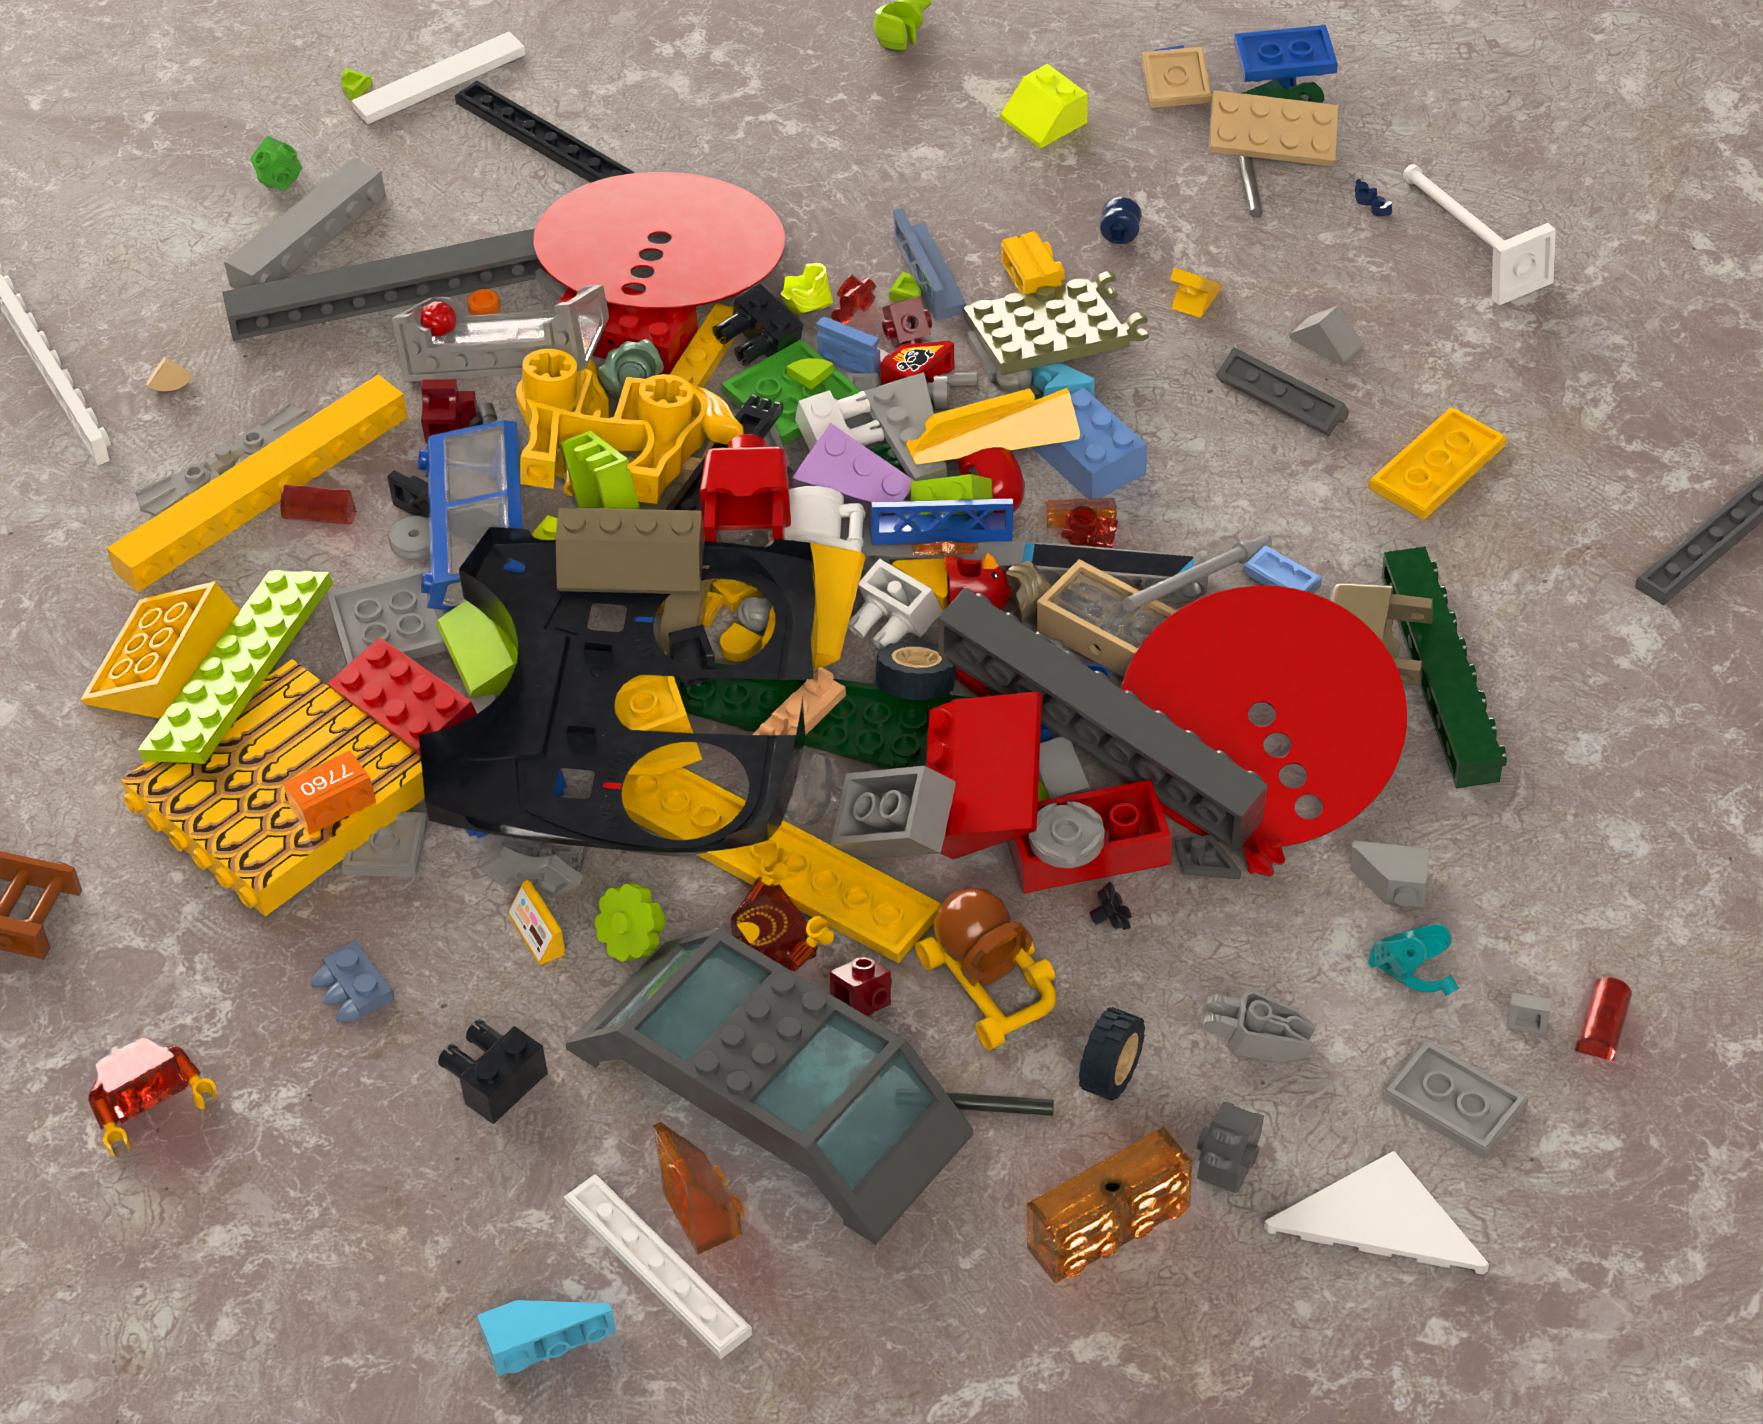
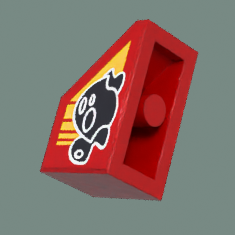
[880,341,955,385]

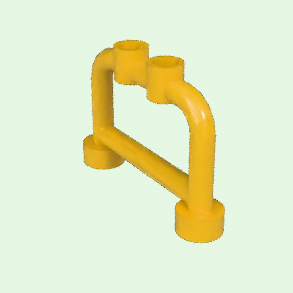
[915,936,1057,1051]

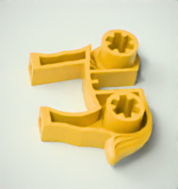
[516,349,744,504]

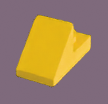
[1170,268,1222,318]

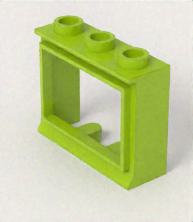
[559,430,640,509]

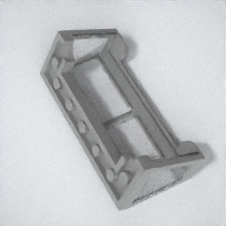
[392,285,609,382]

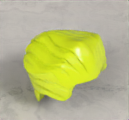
[781,263,833,314]

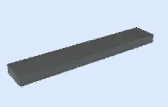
[1635,474,1763,606]

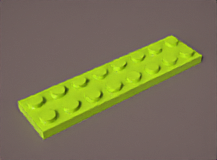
[138,570,333,764]

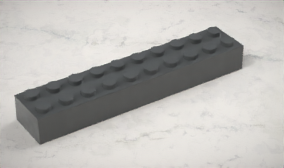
[938,587,1268,853]

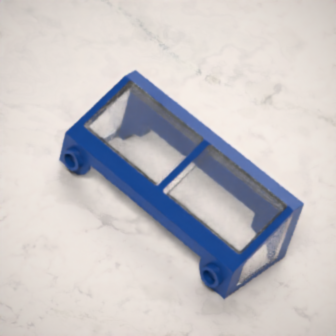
[418,420,525,611]

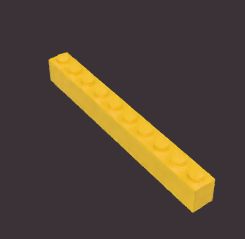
[107,375,408,592]

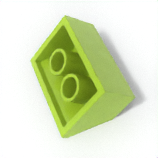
[436,601,518,697]

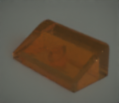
[1045,498,1117,528]

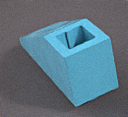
[477,1300,616,1377]

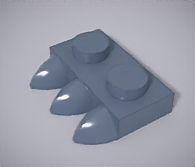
[311,941,394,1022]

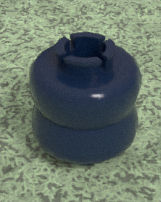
[1100,197,1142,244]

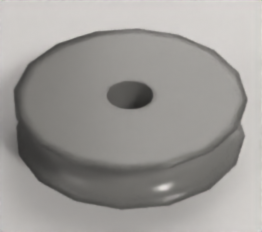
[388,515,430,559]

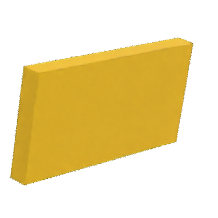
[1368,406,1507,520]

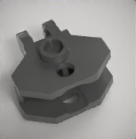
[1197,1101,1264,1193]

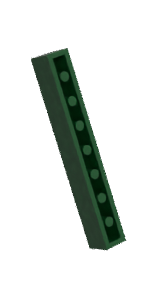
[1381,546,1507,789]

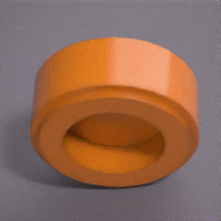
[467,289,501,316]

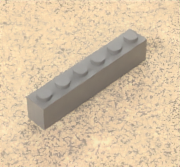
[224,157,386,289]

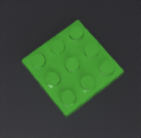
[722,339,861,446]

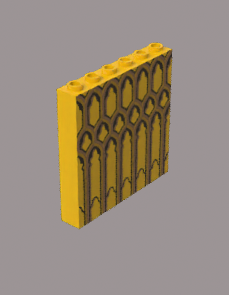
[121,659,427,917]

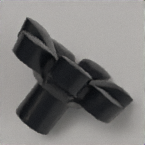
[1090,882,1132,930]

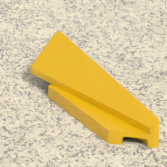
[906,388,1080,465]

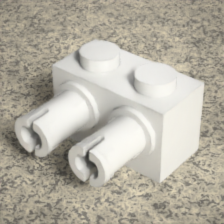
[795,390,884,451]
[848,558,943,650]

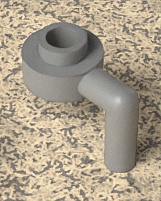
[927,372,978,409]

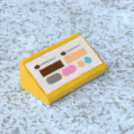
[508,880,566,965]

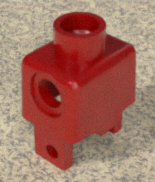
[700,434,791,542]

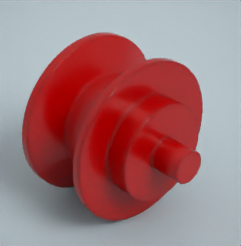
[1244,836,1285,877]

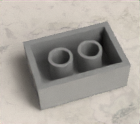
[830,766,956,859]

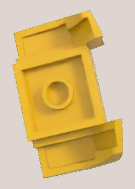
[602,652,703,775]

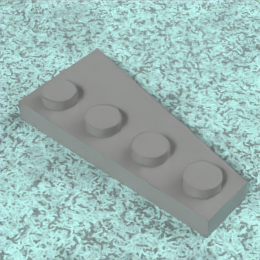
[863,372,947,481]

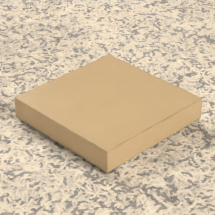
[1141,47,1212,108]

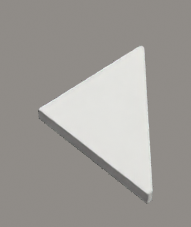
[1264,1151,1489,1275]

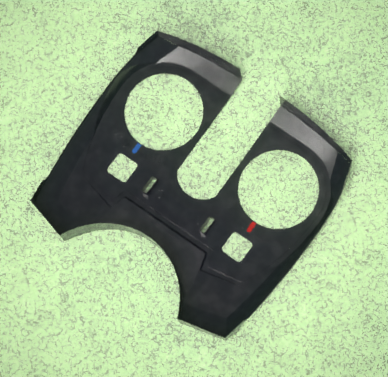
[419,526,818,856]

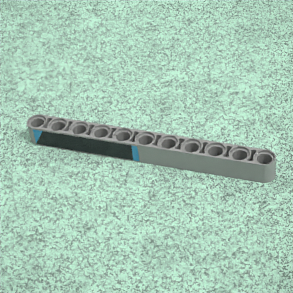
[840,527,1209,602]

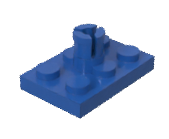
[1234,25,1338,89]

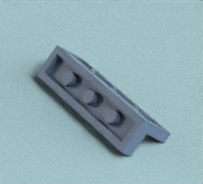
[893,208,966,321]

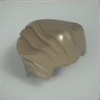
[1006,561,1052,623]

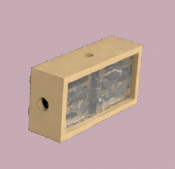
[1037,559,1177,677]

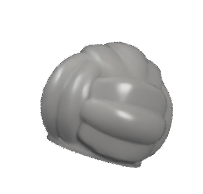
[996,369,1032,393]
[737,597,772,632]

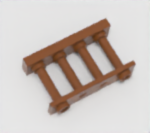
[0,851,82,960]

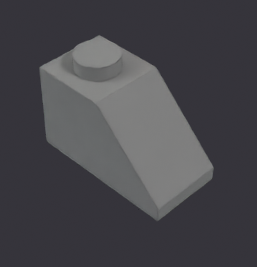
[1350,840,1430,908]

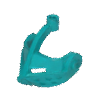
[1368,923,1459,996]

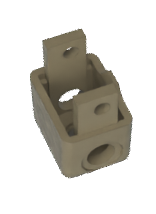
[1330,583,1433,686]

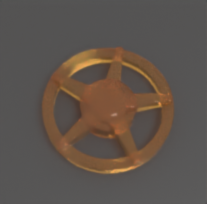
[912,541,979,555]

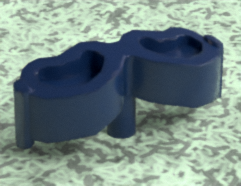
[1355,179,1392,216]

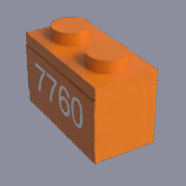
[283,750,376,835]

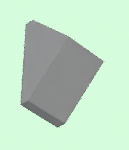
[1290,306,1363,367]

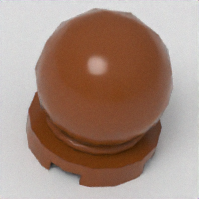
[934,887,1033,987]

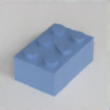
[1032,388,1147,503]

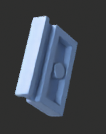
[816,316,881,376]

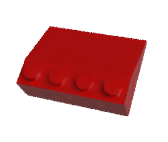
[926,692,1042,860]

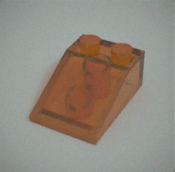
[653,1122,744,1255]

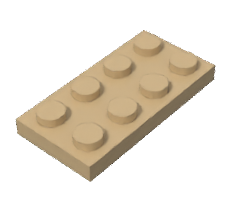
[1208,90,1339,167]

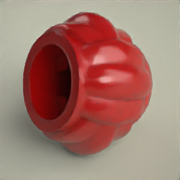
[420,301,456,337]

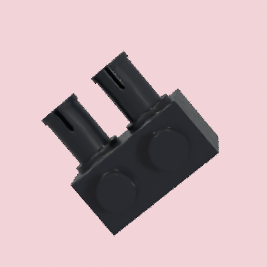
[712,283,803,366]
[438,1019,548,1124]

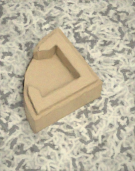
[146,357,193,391]

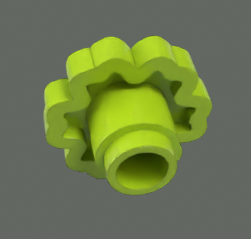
[594,883,666,962]

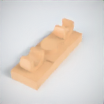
[752,667,846,735]

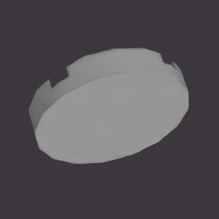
[1029,801,1105,868]

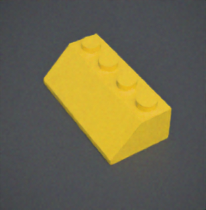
[760,543,866,671]

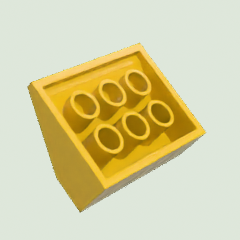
[81,581,240,718]

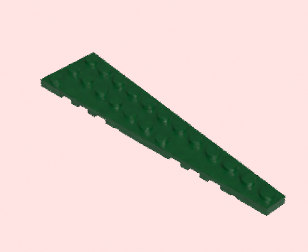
[669,656,972,769]

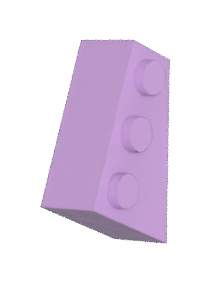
[789,423,914,516]

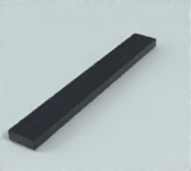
[455,80,635,183]

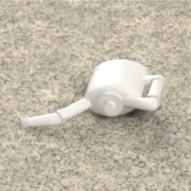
[712,486,866,580]

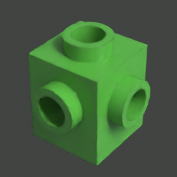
[250,135,303,191]

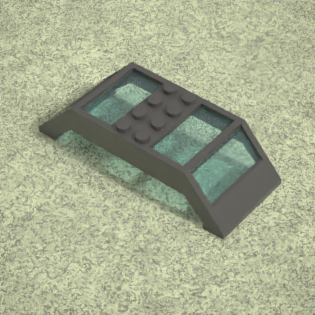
[565,927,973,1245]

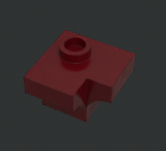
[421,379,477,444]

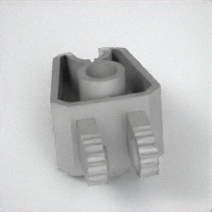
[1203,990,1316,1063]

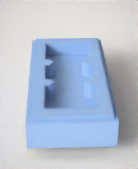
[1243,545,1322,593]

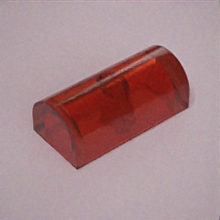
[280,485,357,525]
[1575,977,1632,1061]

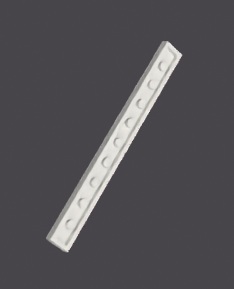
[0,264,111,466]

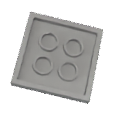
[326,567,448,665]

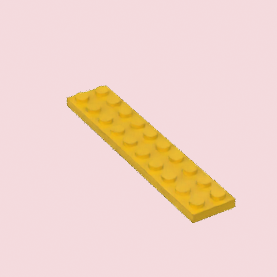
[622,767,941,964]

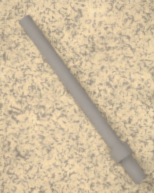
[1123,534,1272,611]

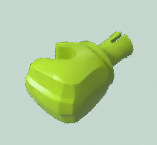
[873,0,931,50]

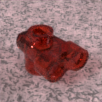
[831,274,876,325]
[1061,506,1118,548]

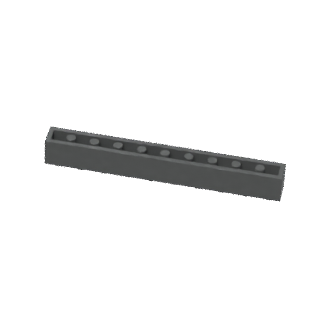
[222,228,547,341]

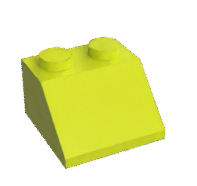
[1000,64,1088,149]

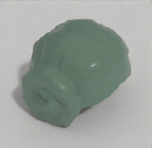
[597,339,664,398]

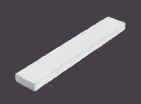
[351,32,526,125]
[564,1174,752,1360]

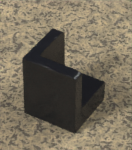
[668,624,717,687]

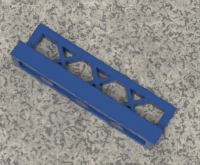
[869,499,1013,545]

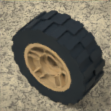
[876,641,956,700]
[1079,1007,1145,1101]

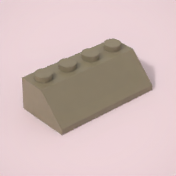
[556,508,705,594]

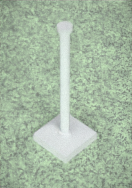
[1403,164,1556,306]

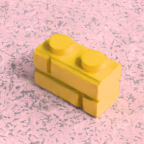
[1001,231,1065,295]

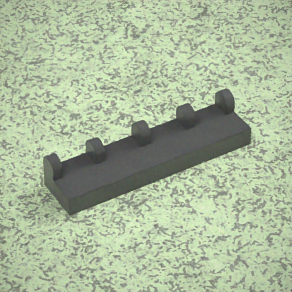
[1216,347,1349,436]

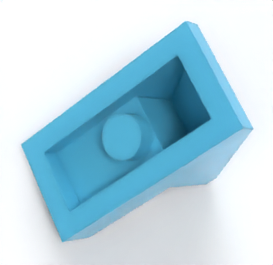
[1032,362,1095,396]

